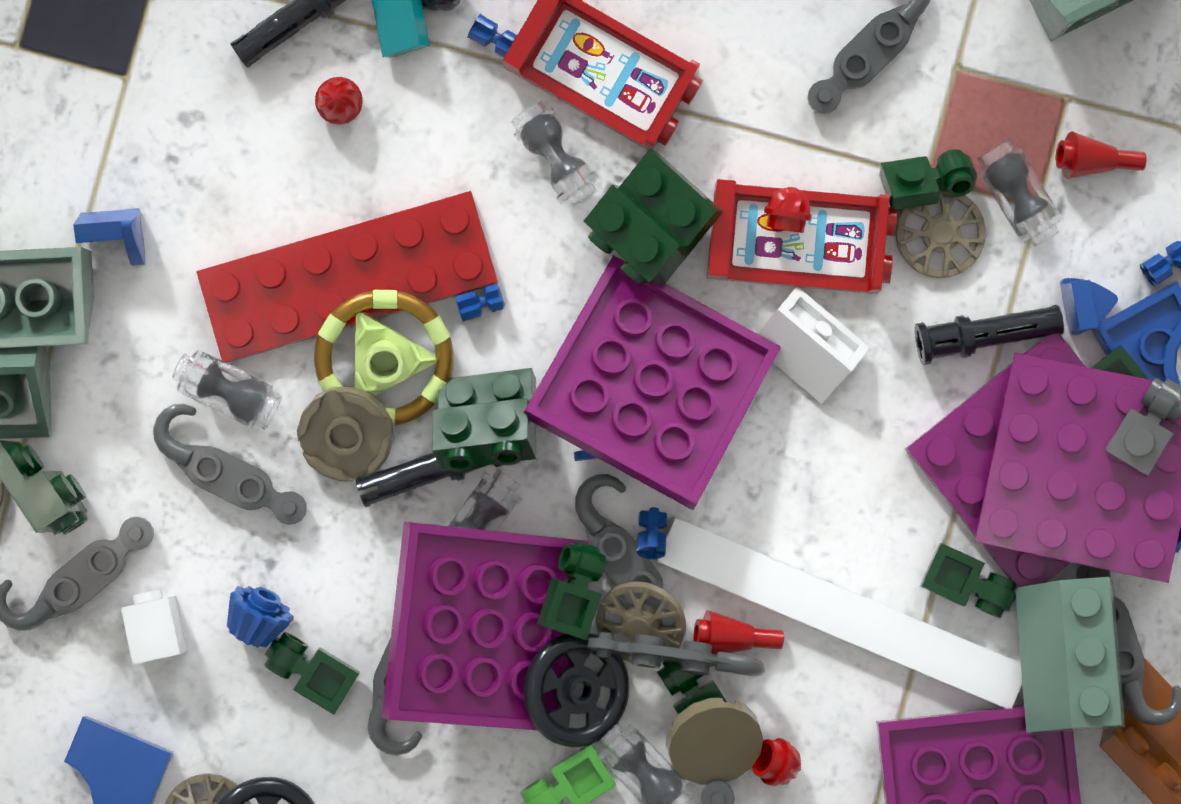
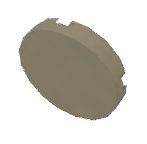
[297,386,394,482]
[666,698,763,785]

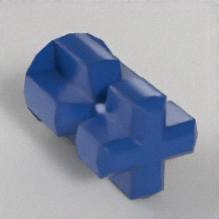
[467,14,517,58]
[1140,240,1181,287]
[455,284,505,322]
[637,507,667,559]

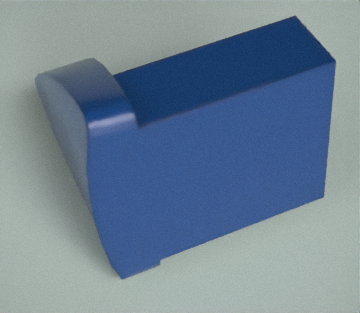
[73,208,146,266]
[1060,278,1118,335]

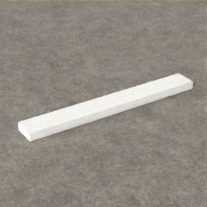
[657,517,1022,708]

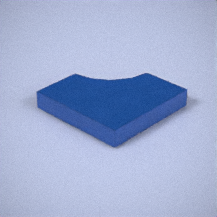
[1091,281,1181,386]
[64,716,174,804]

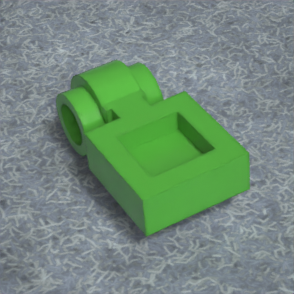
[520,744,617,804]

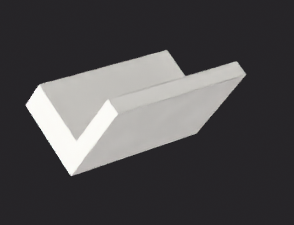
[757,286,870,404]

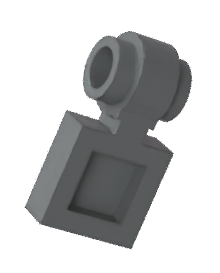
[1104,377,1181,476]

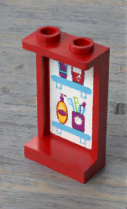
[503,0,703,150]
[706,179,897,294]

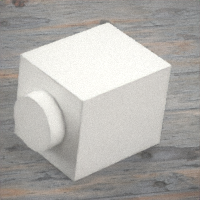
[121,589,187,665]

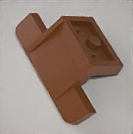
[1099,658,1181,804]

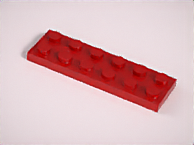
[196,191,498,363]

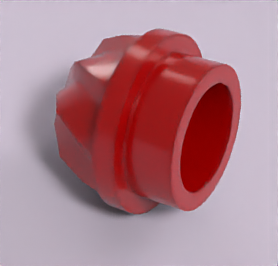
[315,77,363,125]
[764,187,812,233]
[752,738,801,786]

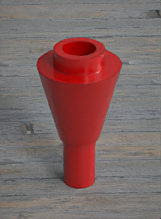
[1055,131,1147,179]
[693,610,784,655]

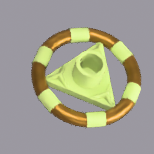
[314,290,454,426]

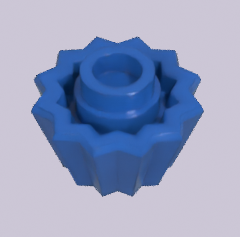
[226,586,294,648]

